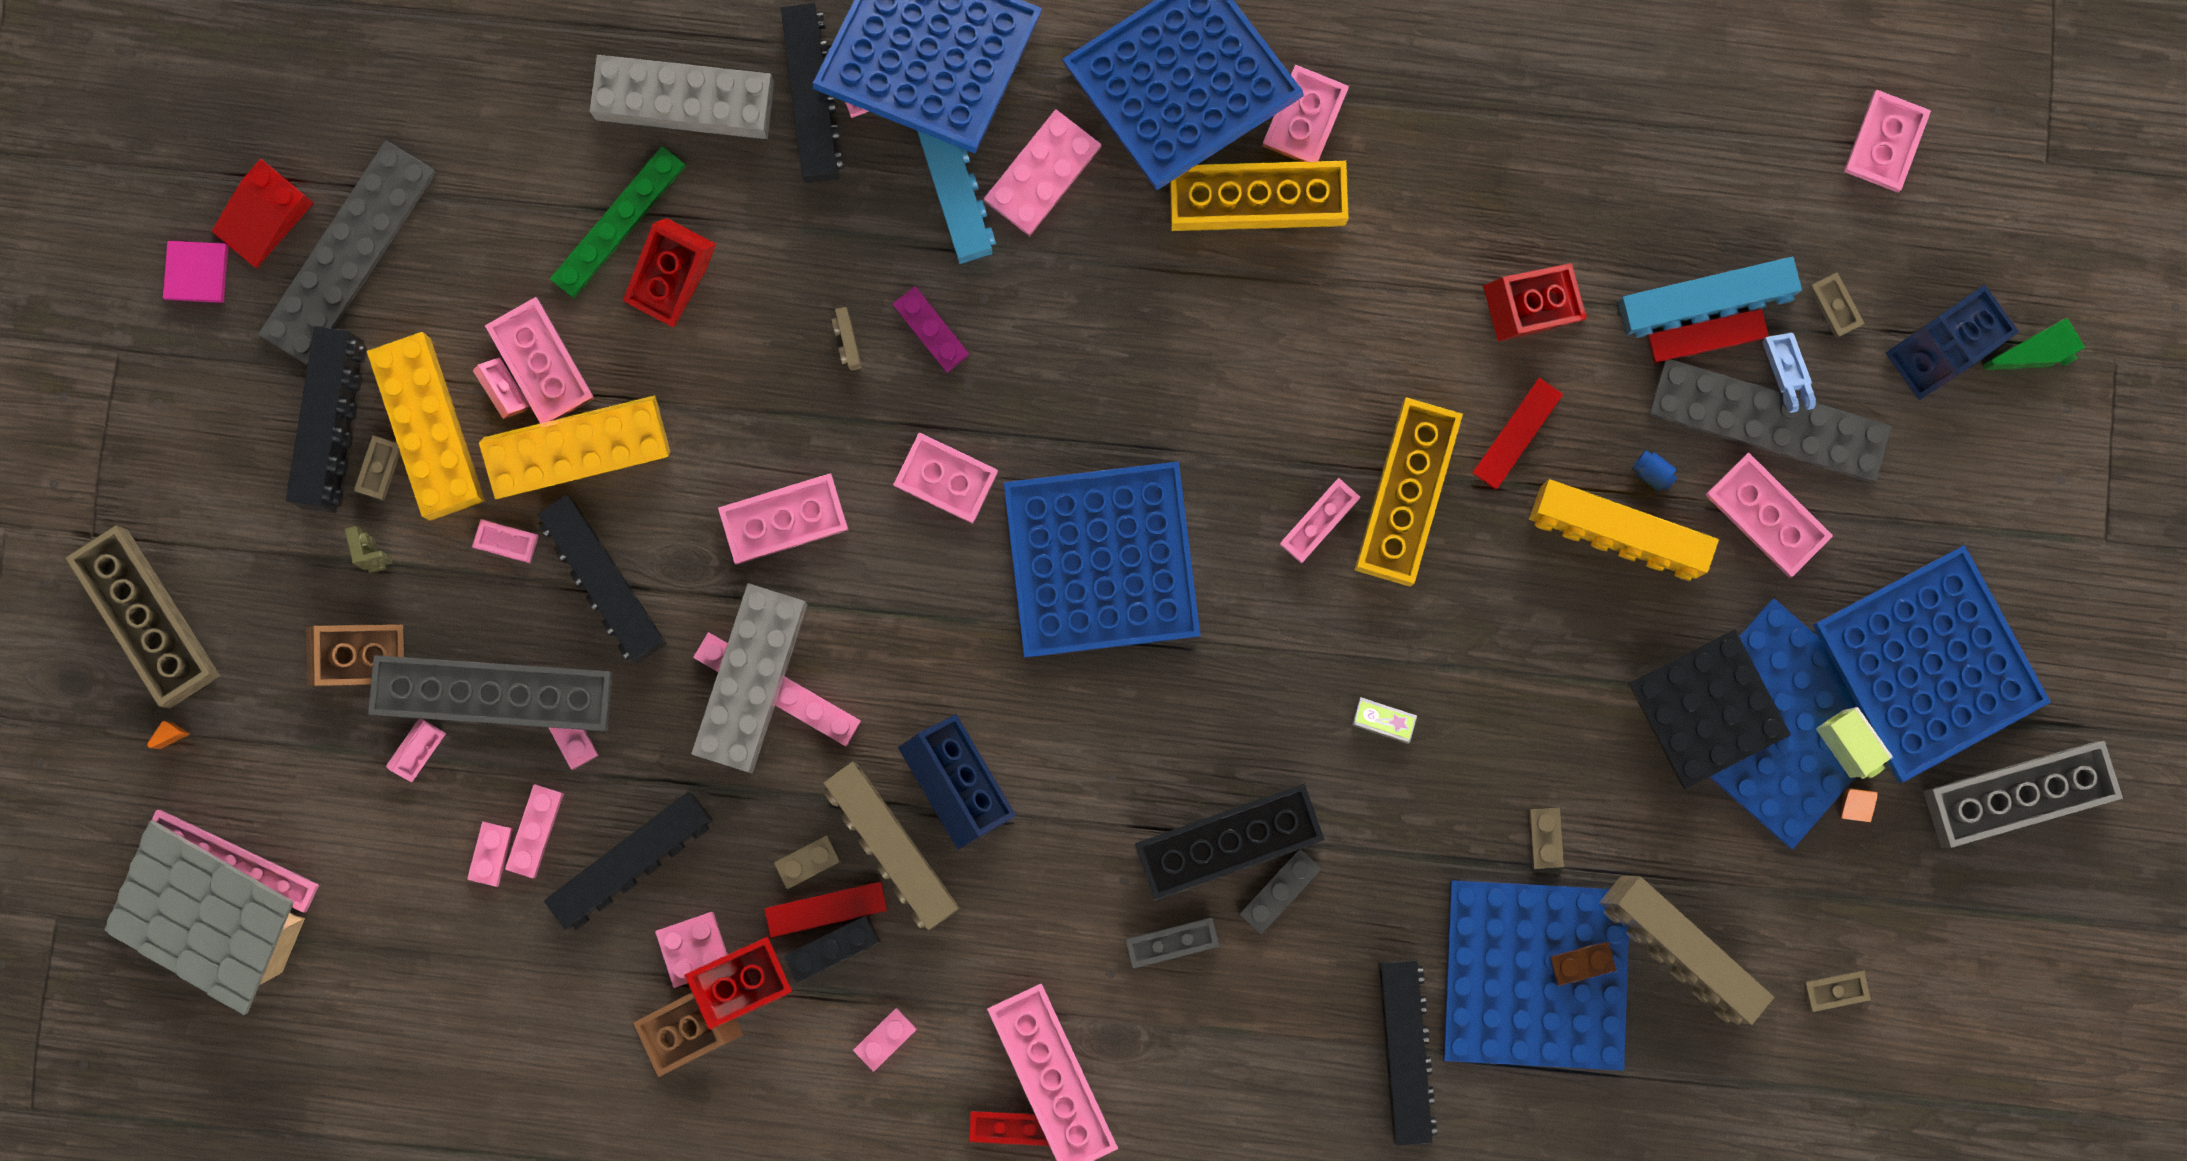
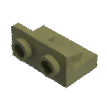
[345,526,393,573]

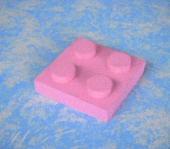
[655,912,727,988]

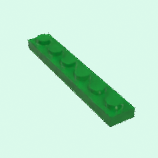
[550,146,686,299]

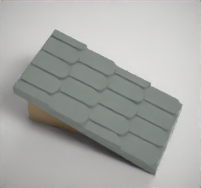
[105,820,305,1015]

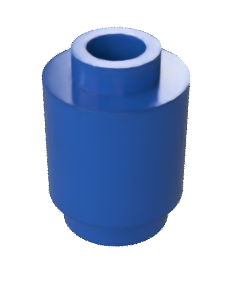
[1632,450,1677,492]

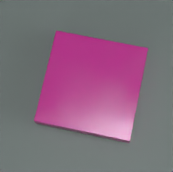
[163,241,228,303]

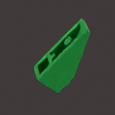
[1983,318,2085,370]

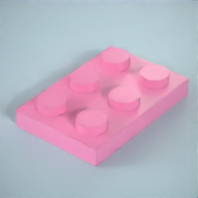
[1262,65,1349,162]
[1844,90,1931,193]
[893,433,999,524]

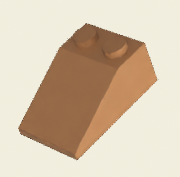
[306,625,404,686]
[633,993,743,1077]

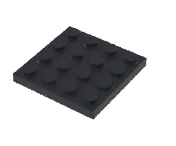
[1628,629,1791,789]

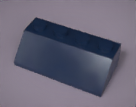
[898,714,1016,850]

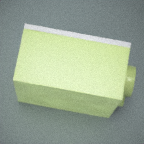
[1816,707,1893,779]

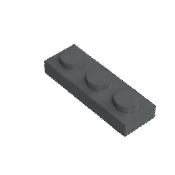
[1239,849,1321,935]
[1125,917,1220,969]

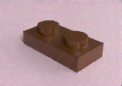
[1549,941,1617,986]

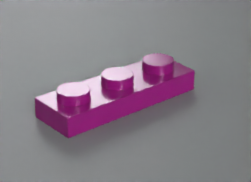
[892,286,970,373]

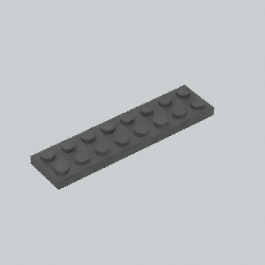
[258,140,437,365]
[1648,359,1892,483]
[368,655,613,732]

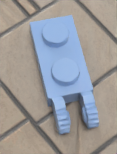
[1762,333,1816,413]

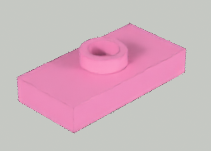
[472,519,539,564]
[386,719,446,783]

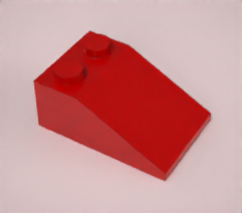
[212,159,314,269]
[623,218,717,327]
[1483,263,1587,342]
[684,937,792,1030]

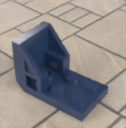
[1885,285,2019,400]

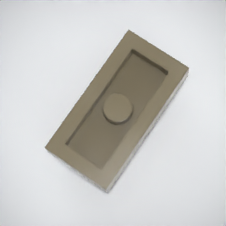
[1809,272,1865,338]
[832,307,862,371]
[354,435,400,501]
[1529,808,1564,869]
[774,836,841,889]
[1803,970,1871,1012]

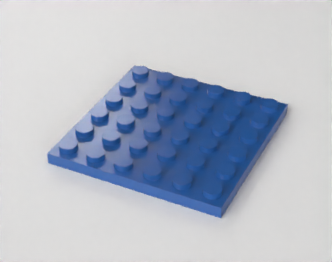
[813,0,1042,154]
[1062,0,1304,191]
[1004,461,1201,658]
[1813,545,2051,783]
[1709,598,1857,849]
[1443,880,1629,1071]

